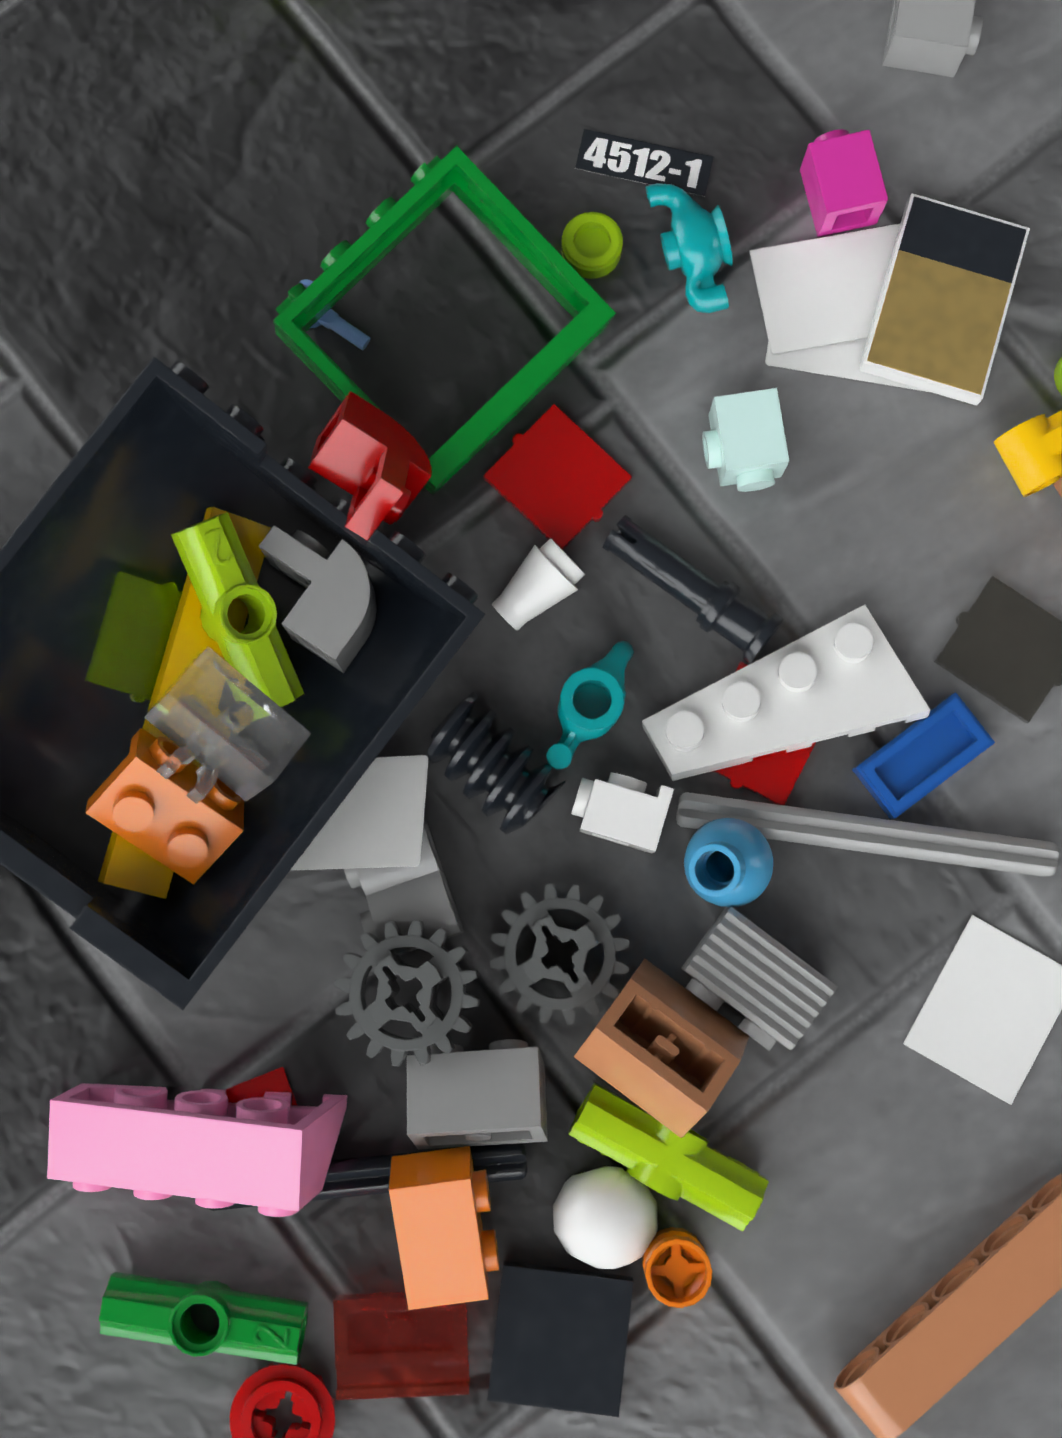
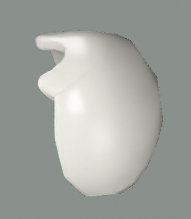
[553,1166,658,1269]

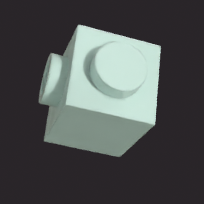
[702,388,789,492]

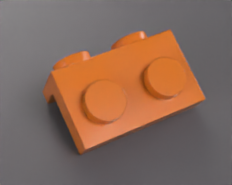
[85,728,244,885]

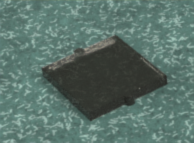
[934,576,1062,723]

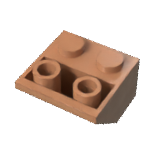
[574,959,749,1138]

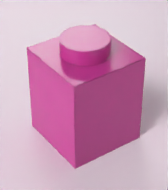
[800,129,888,238]

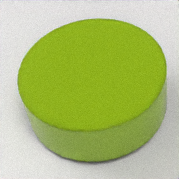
[561,212,623,279]

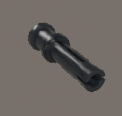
[603,515,784,664]

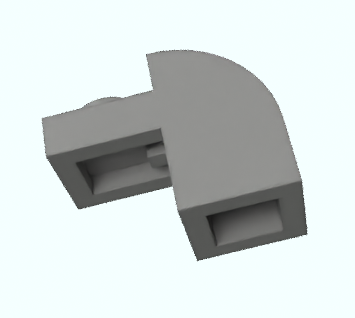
[259,525,377,673]

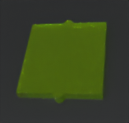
[85,571,182,703]

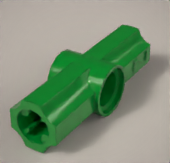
[98,1272,309,1365]

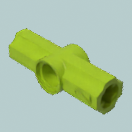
[171,512,304,716]
[568,1082,769,1232]

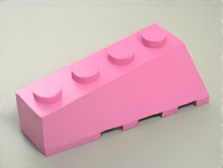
[47,1083,347,1217]

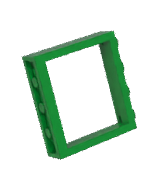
[273,146,616,496]

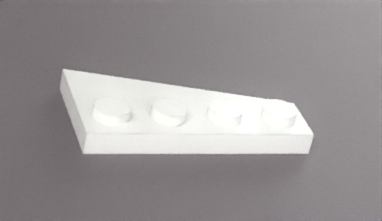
[642,605,931,781]

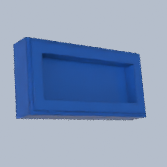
[852,692,995,820]

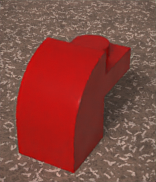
[308,391,432,541]

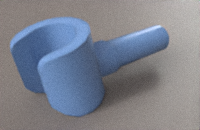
[299,279,371,350]

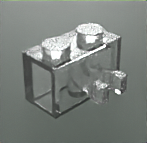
[144,646,311,804]

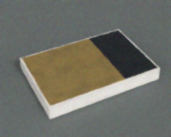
[858,193,1030,406]

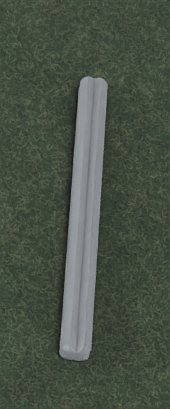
[676,792,1059,877]

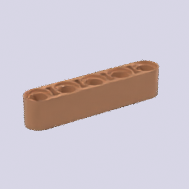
[834,1173,1062,1438]

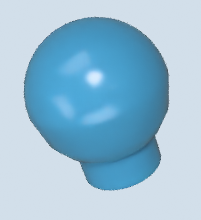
[684,818,773,907]

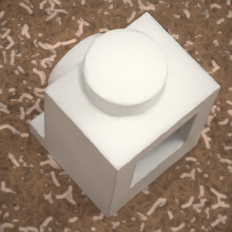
[571,772,674,854]

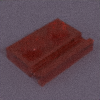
[333,1292,471,1400]

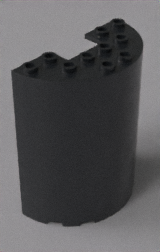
[0,357,485,1010]

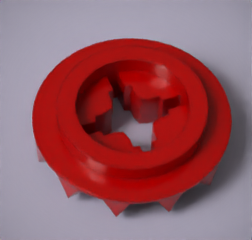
[229,1362,336,1438]

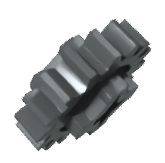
[490,883,630,1025]
[334,920,481,1067]

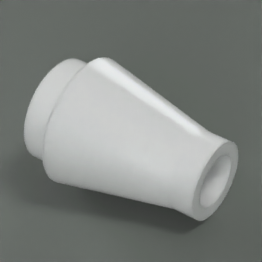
[492,538,585,631]

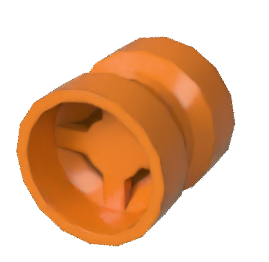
[642,1227,713,1308]

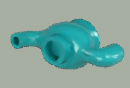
[645,183,733,313]
[547,641,634,770]

